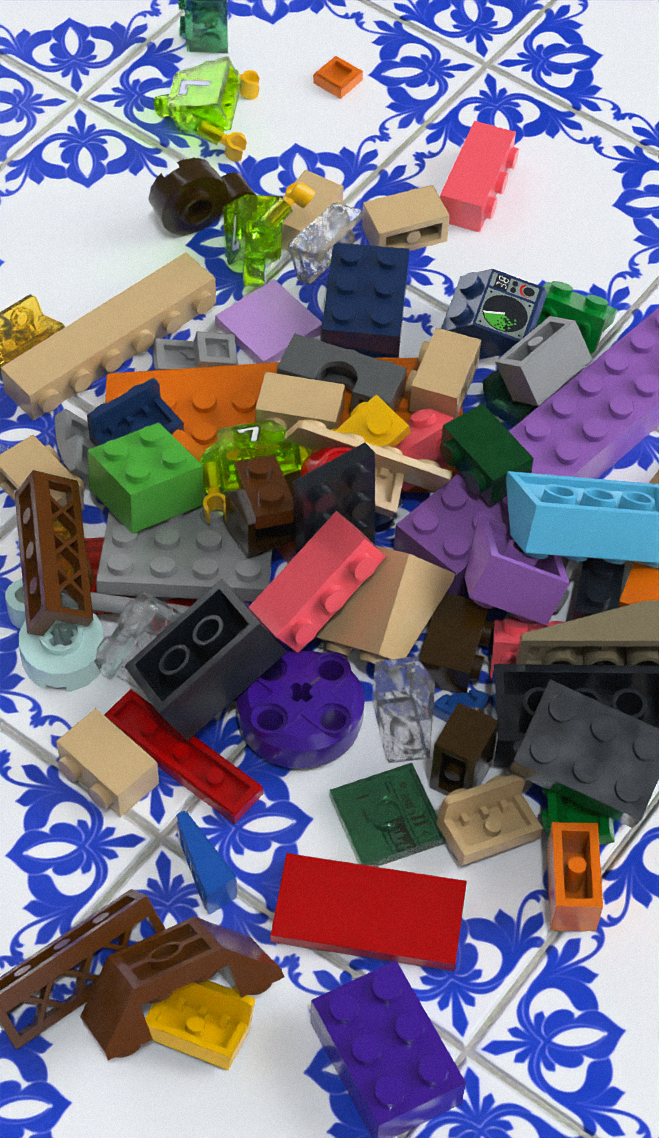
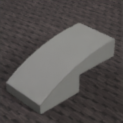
[152,331,238,370]
[55,409,96,481]

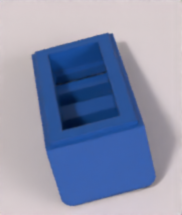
[176,810,237,915]

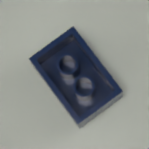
[321,242,410,358]

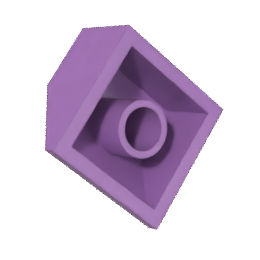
[464,516,570,626]

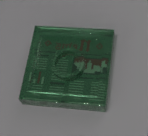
[329,762,446,867]

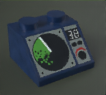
[441,268,548,360]

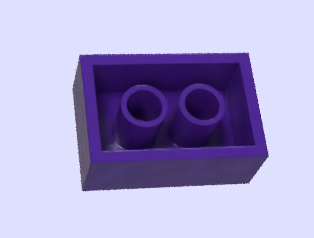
[310,960,466,1138]

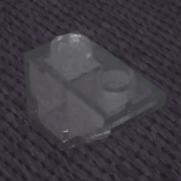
[372,656,435,763]

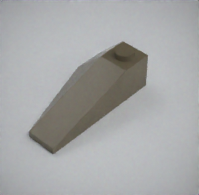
[516,601,659,666]

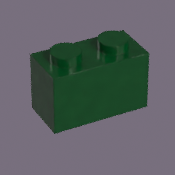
[440,403,534,506]

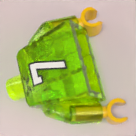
[154,56,260,162]
[223,183,315,287]
[200,420,312,524]

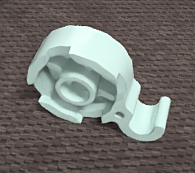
[5,578,106,692]

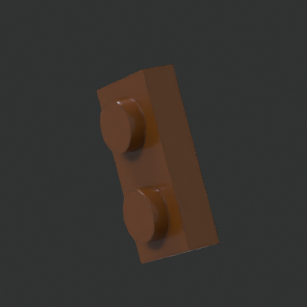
[234,455,294,529]

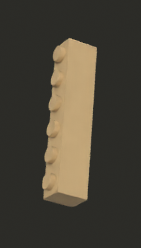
[1,252,216,421]

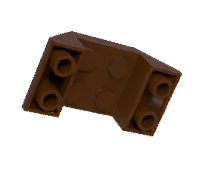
[80,916,284,1061]

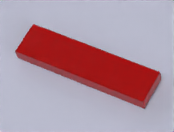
[104,689,263,825]

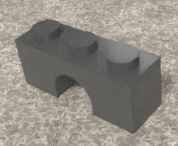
[277,333,407,413]

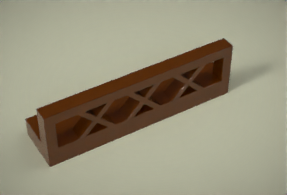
[14,470,94,636]
[0,889,166,1050]

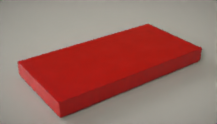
[270,853,467,971]

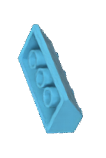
[506,471,659,567]

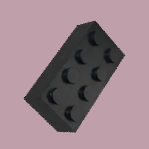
[490,664,659,767]

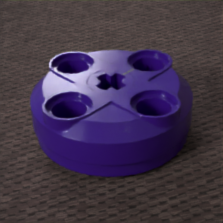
[237,650,365,768]

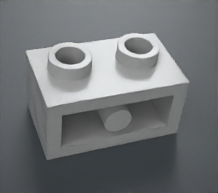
[495,316,593,406]

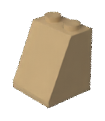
[315,545,455,666]

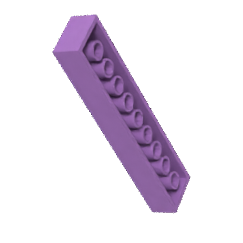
[394,308,659,596]

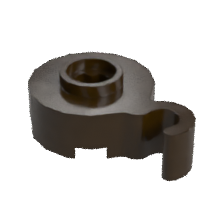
[148,157,257,235]

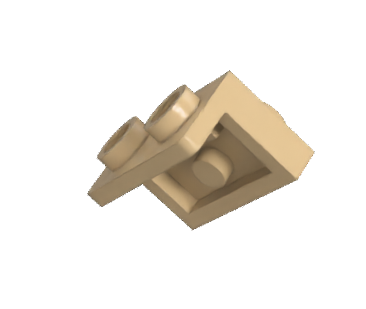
[436,774,543,866]

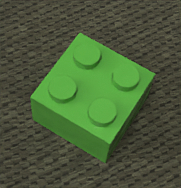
[87,423,204,534]

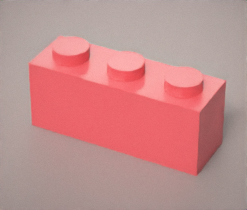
[440,121,519,233]
[249,511,386,653]

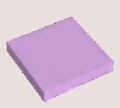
[215,279,322,363]

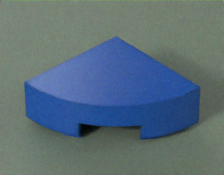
[430,690,491,723]

